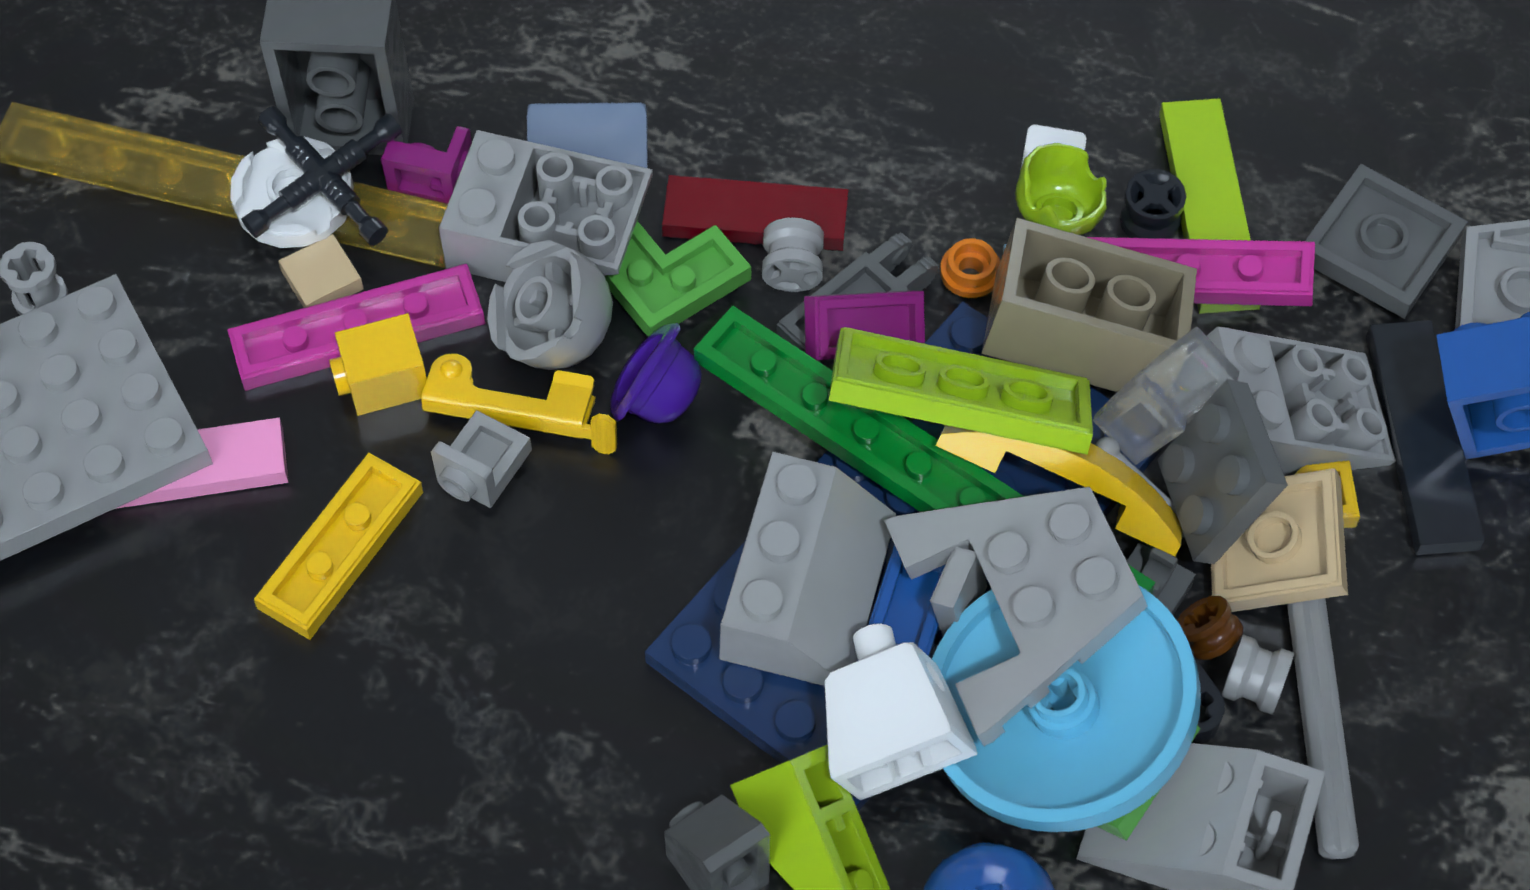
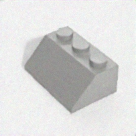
[719,452,896,686]

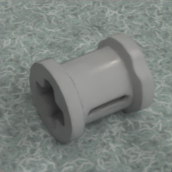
[0,242,68,315]

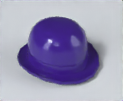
[610,323,702,424]

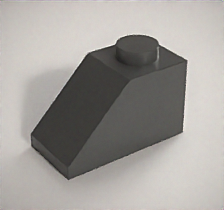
[664,795,770,890]

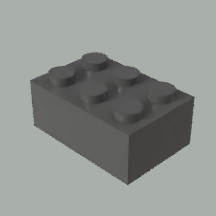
[260,0,414,155]

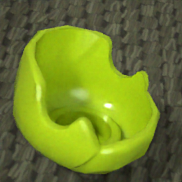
[1015,142,1106,235]

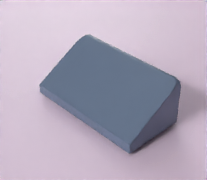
[527,103,648,168]

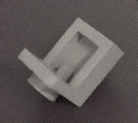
[431,410,532,508]

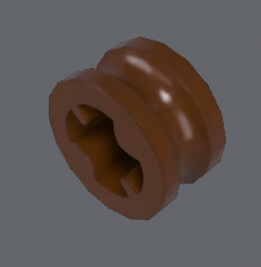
[1177,596,1244,660]

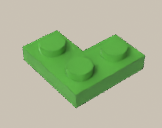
[604,221,751,337]

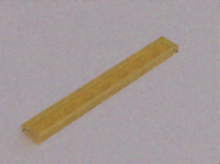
[0,102,448,268]

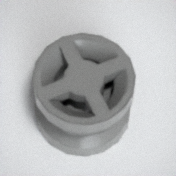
[762,218,824,292]
[1221,635,1294,715]

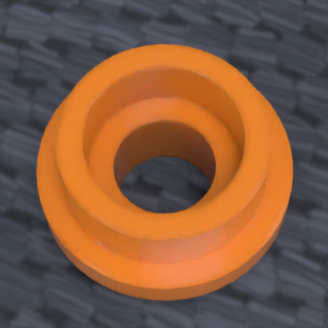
[940,238,1000,298]

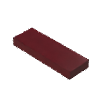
[662,175,848,251]

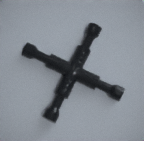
[241,106,402,246]

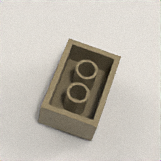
[982,218,1197,405]

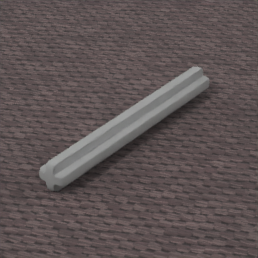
[1287,598,1359,859]

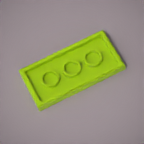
[829,327,1093,455]

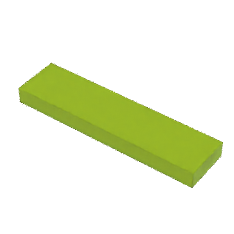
[1159,98,1261,314]

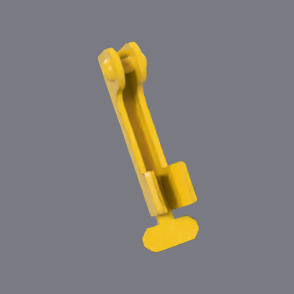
[421,354,617,455]

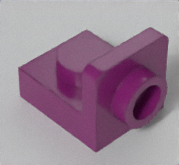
[381,126,472,206]

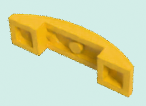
[936,425,1182,556]

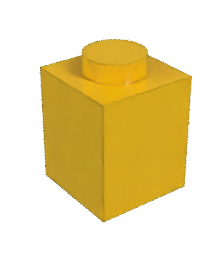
[329,313,427,416]

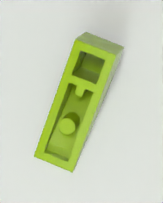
[730,744,890,890]

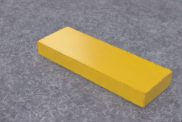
[254,453,423,640]

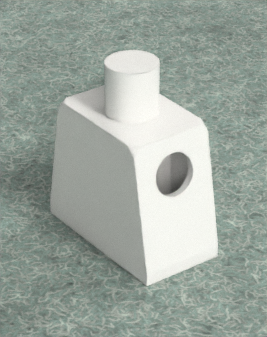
[825,624,978,801]

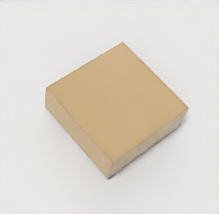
[278,234,364,308]

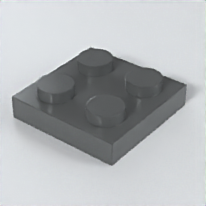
[1304,164,1468,319]
[1157,379,1288,564]

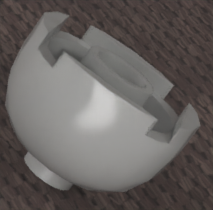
[487,240,613,370]

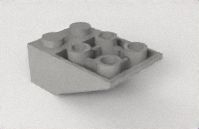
[439,130,653,282]
[1177,326,1396,476]
[1076,743,1325,890]

